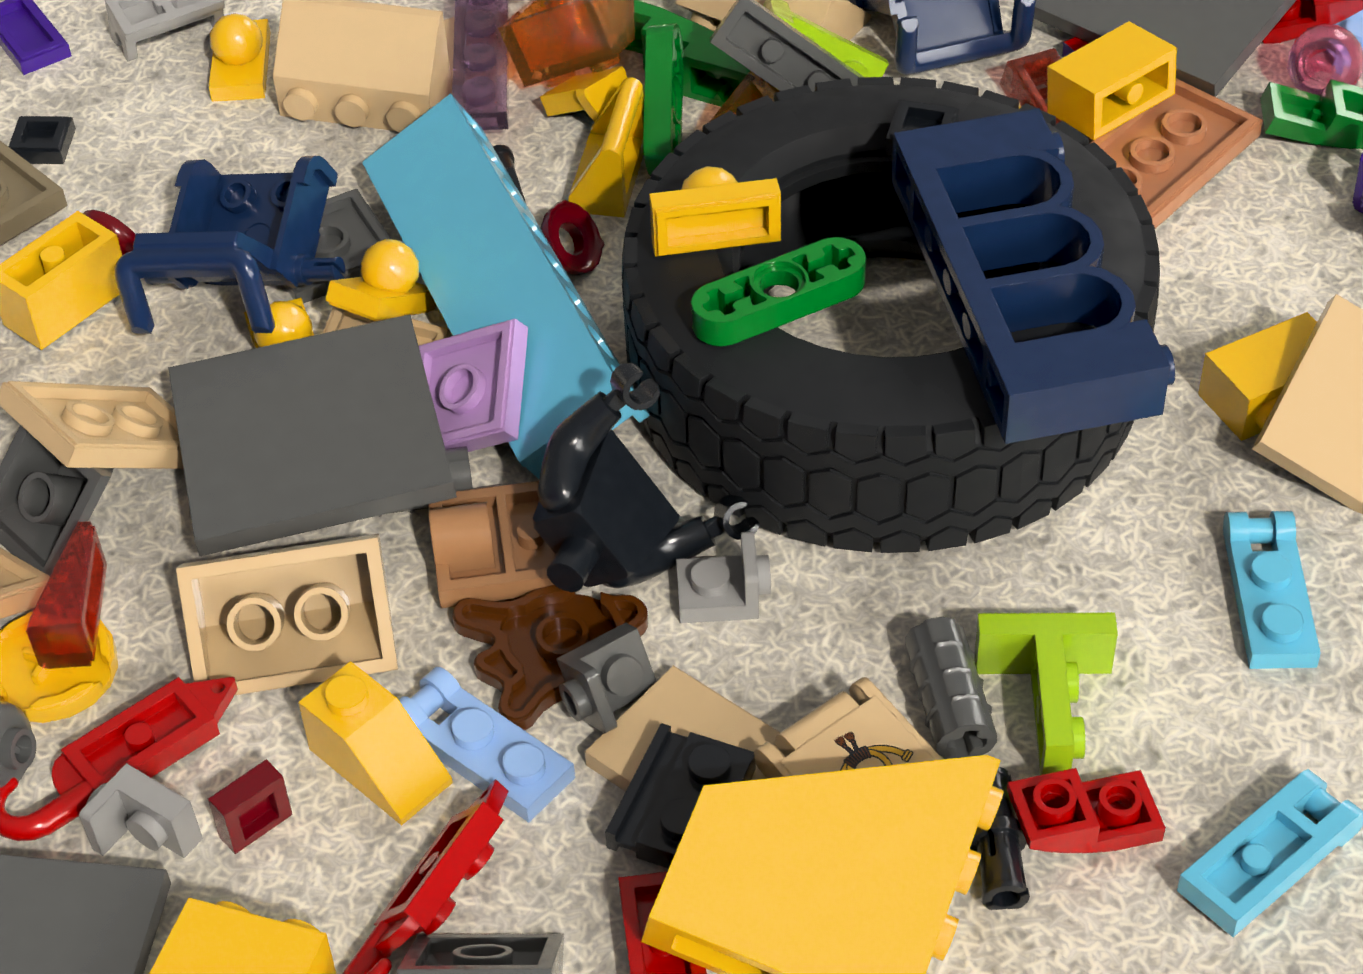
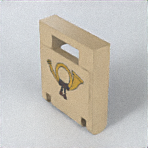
[754,677,943,778]

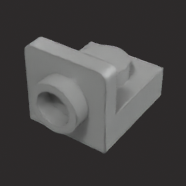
[676,532,771,624]
[79,763,203,858]

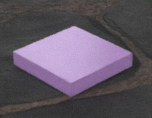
[419,319,528,452]

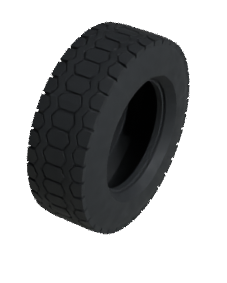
[622,77,1160,553]

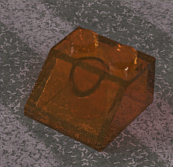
[498,0,635,87]

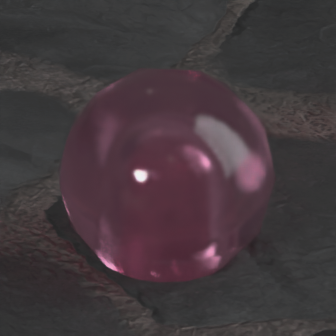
[1287,24,1363,96]

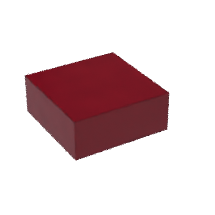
[208,759,293,854]

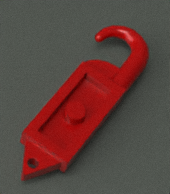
[342,779,509,974]

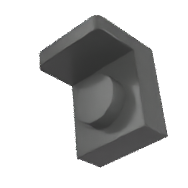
[556,623,657,734]

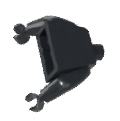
[532,363,759,592]

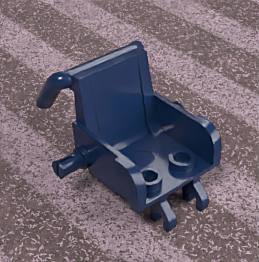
[849,0,1036,75]
[114,155,345,334]

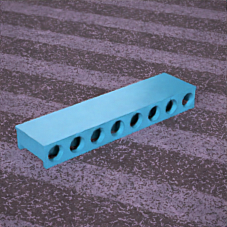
[362,93,650,479]

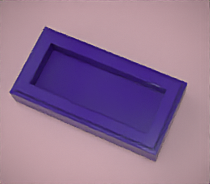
[0,0,72,75]

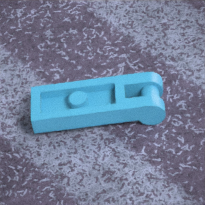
[1223,511,1321,669]
[1177,769,1363,937]

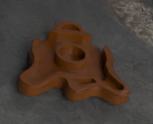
[452,585,648,730]

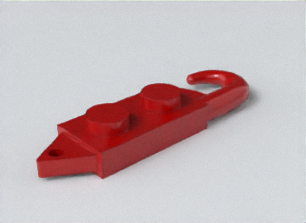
[0,677,238,841]

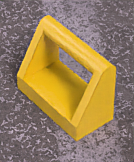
[568,78,644,218]

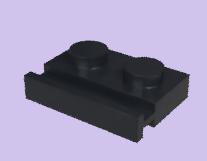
[605,723,756,868]

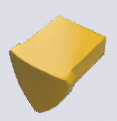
[540,66,627,122]

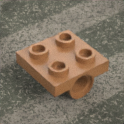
[428,481,555,609]

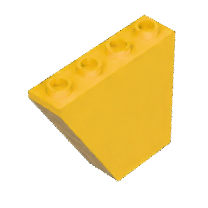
[641,755,1004,974]

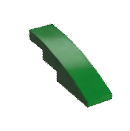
[604,0,780,111]
[1260,79,1363,149]

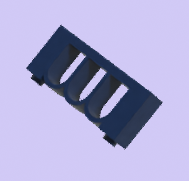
[892,108,1175,444]

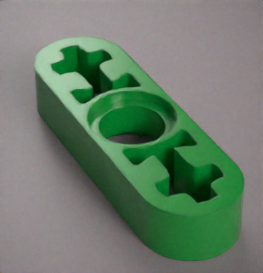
[643,23,684,176]
[691,237,866,346]

